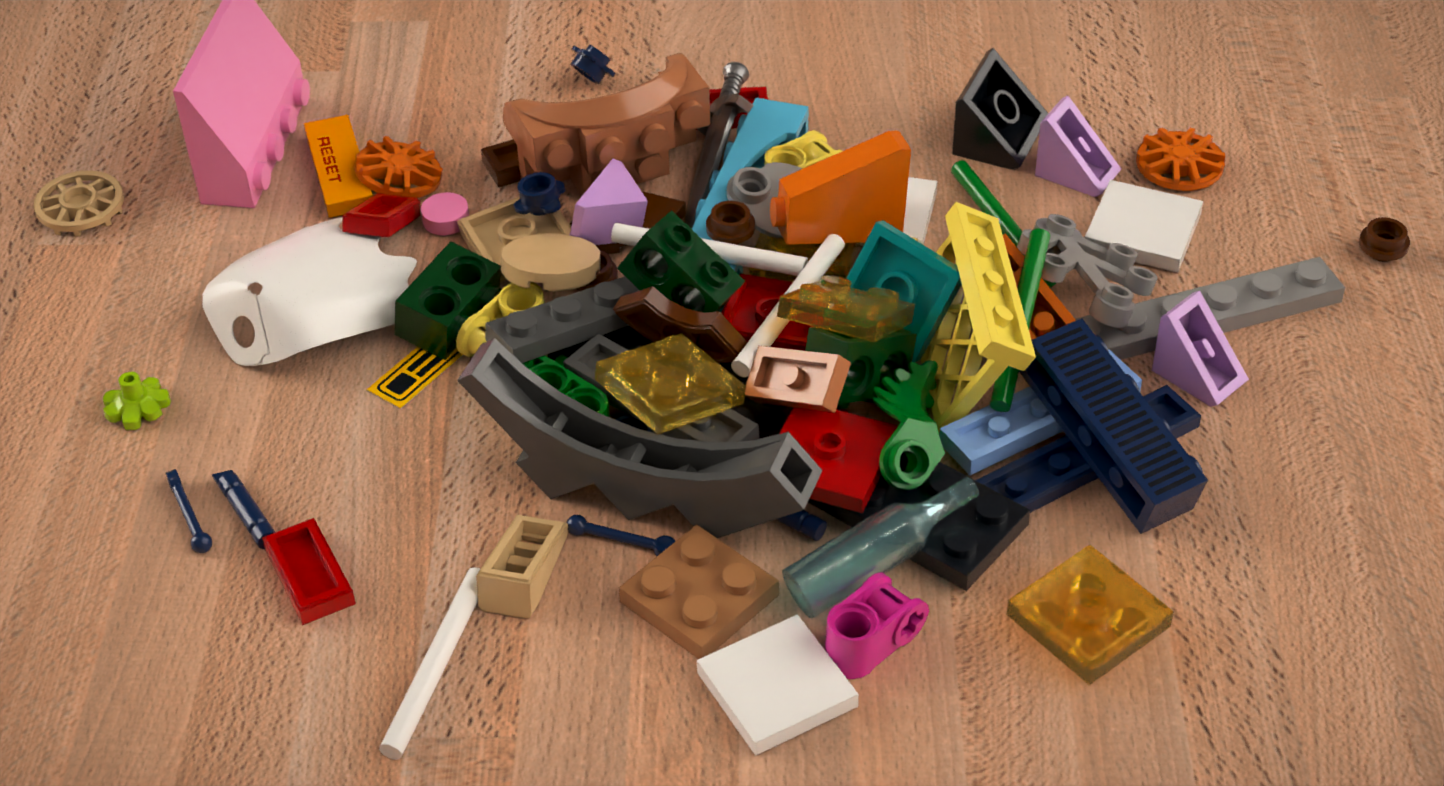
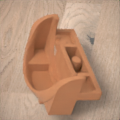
[503,53,710,196]

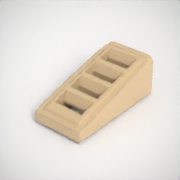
[476,515,569,619]

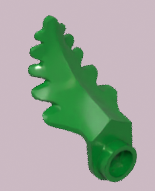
[873,360,945,490]

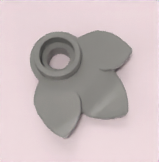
[726,162,801,238]

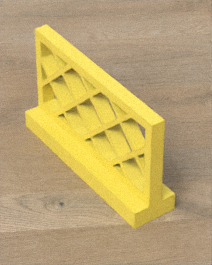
[921,202,1036,432]

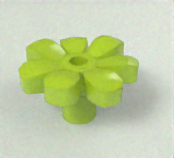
[103,372,171,430]

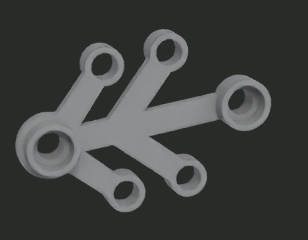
[1017,214,1158,328]

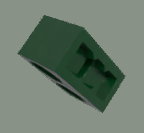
[617,210,746,313]
[394,241,502,360]
[805,319,917,409]

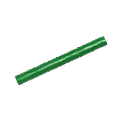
[951,160,1056,287]
[989,228,1051,412]

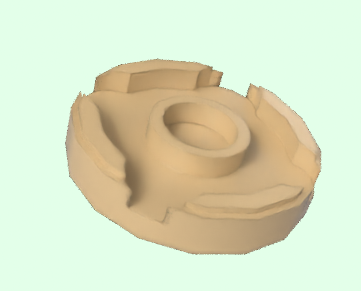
[501,233,601,292]

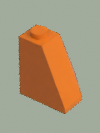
[770,131,911,245]

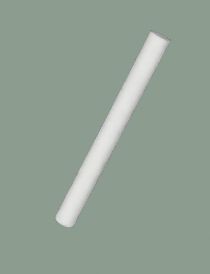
[611,223,808,276]
[731,234,845,377]
[379,567,480,760]

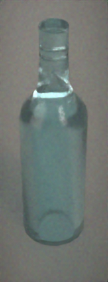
[782,477,979,619]

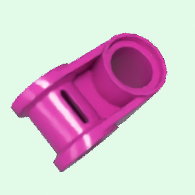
[825,572,929,679]

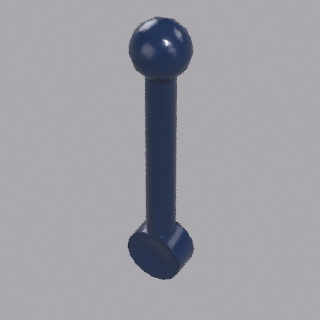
[165,469,213,553]
[567,515,675,556]

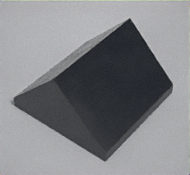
[952,48,1049,170]

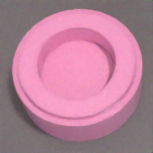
[421,192,469,236]

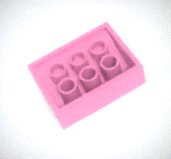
[173,0,310,208]

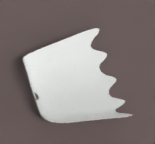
[203,218,417,366]

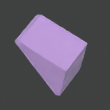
[1035,96,1121,197]
[570,159,648,245]
[1152,291,1249,407]

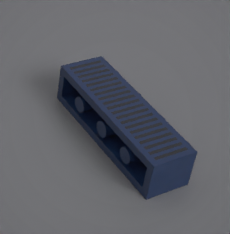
[1019,318,1208,534]

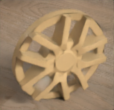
[33,170,124,236]

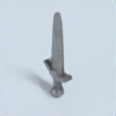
[685,62,754,228]

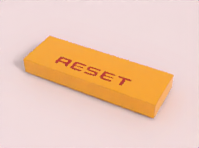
[304,114,373,218]

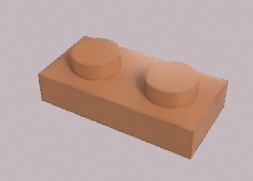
[742,346,851,413]

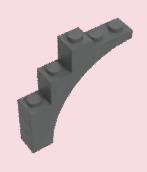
[457,338,823,538]

